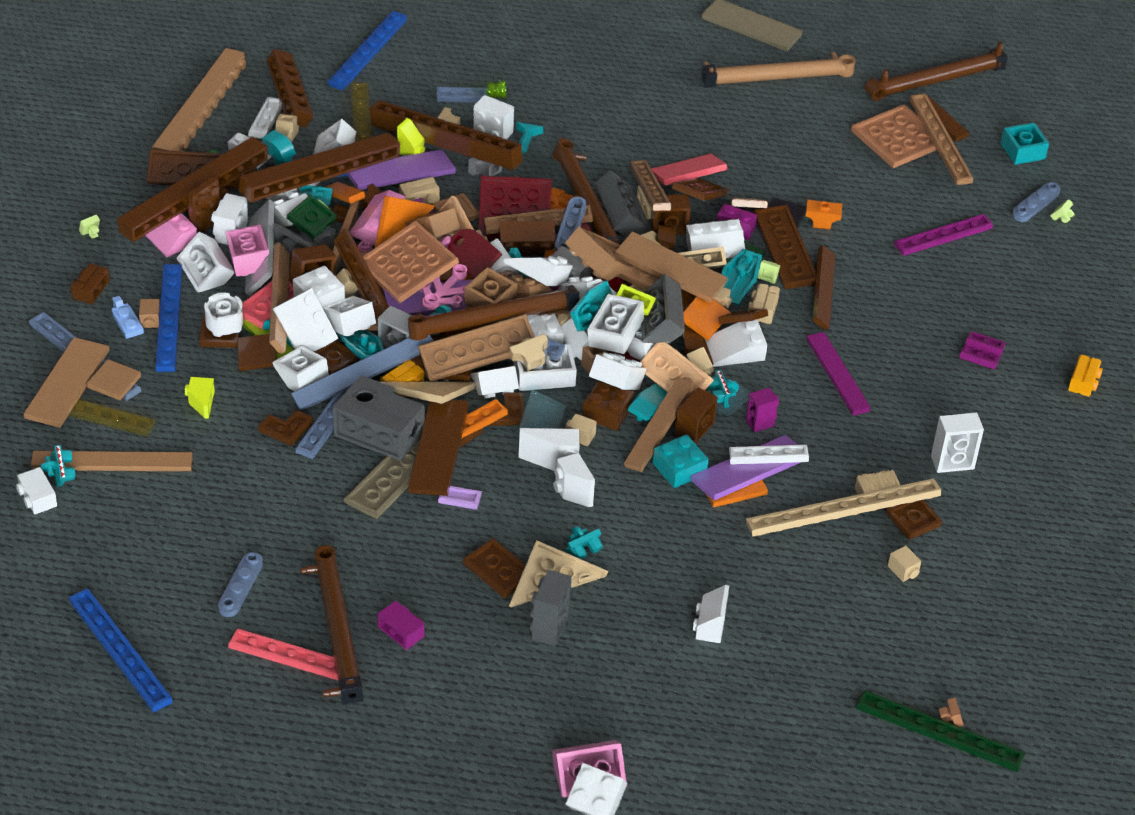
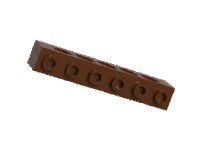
[267,49,313,127]

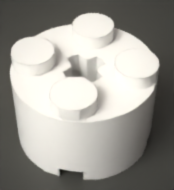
[204,293,243,337]

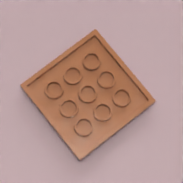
[851,105,937,168]
[363,221,459,303]

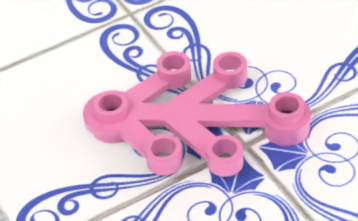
[419,264,467,310]

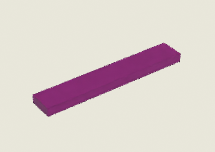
[894,214,993,256]
[806,332,871,416]

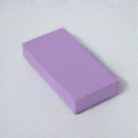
[438,486,482,510]

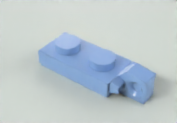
[111,296,144,339]

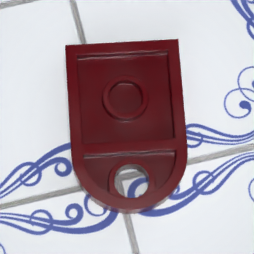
[448,229,503,279]

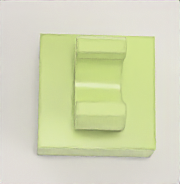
[1050,199,1075,223]
[79,215,100,239]
[758,260,780,284]

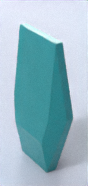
[721,249,762,305]
[570,280,613,332]
[337,329,384,360]
[628,384,668,421]

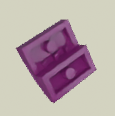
[959,331,1007,370]

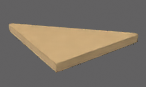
[380,382,475,404]
[509,540,608,607]

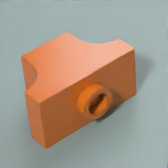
[806,200,842,229]

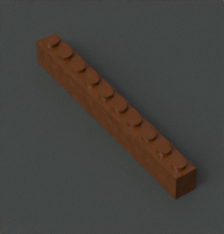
[369,100,522,170]
[239,132,400,202]
[117,137,268,242]

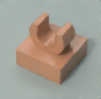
[939,697,964,727]

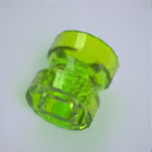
[487,81,506,98]

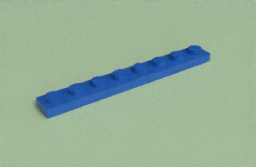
[328,11,407,91]
[156,264,182,372]
[69,588,172,713]

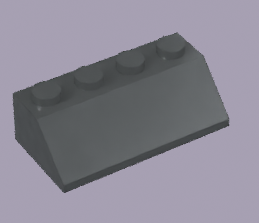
[595,170,652,236]
[641,274,685,343]

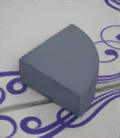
[546,339,565,361]

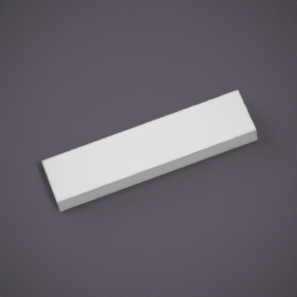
[249,97,282,139]
[729,445,809,464]

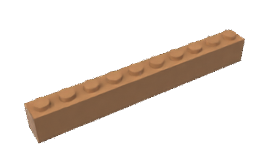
[152,48,247,151]

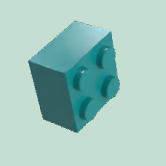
[1000,123,1049,165]
[653,434,709,488]

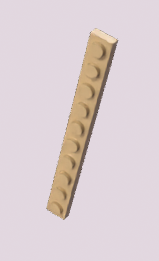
[746,478,941,536]

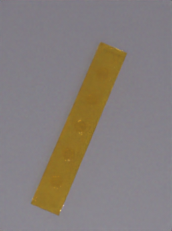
[351,83,371,142]
[68,399,155,437]

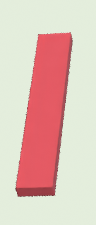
[229,628,338,680]

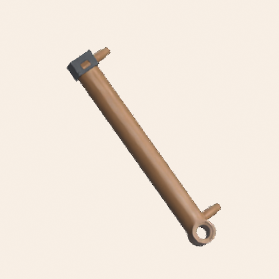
[701,52,855,88]

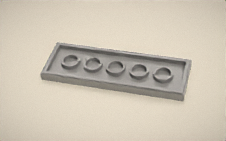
[245,199,274,296]

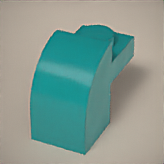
[262,130,296,166]

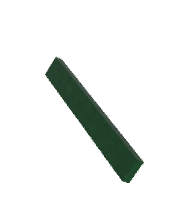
[856,690,1025,772]

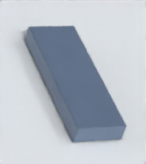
[436,87,487,102]

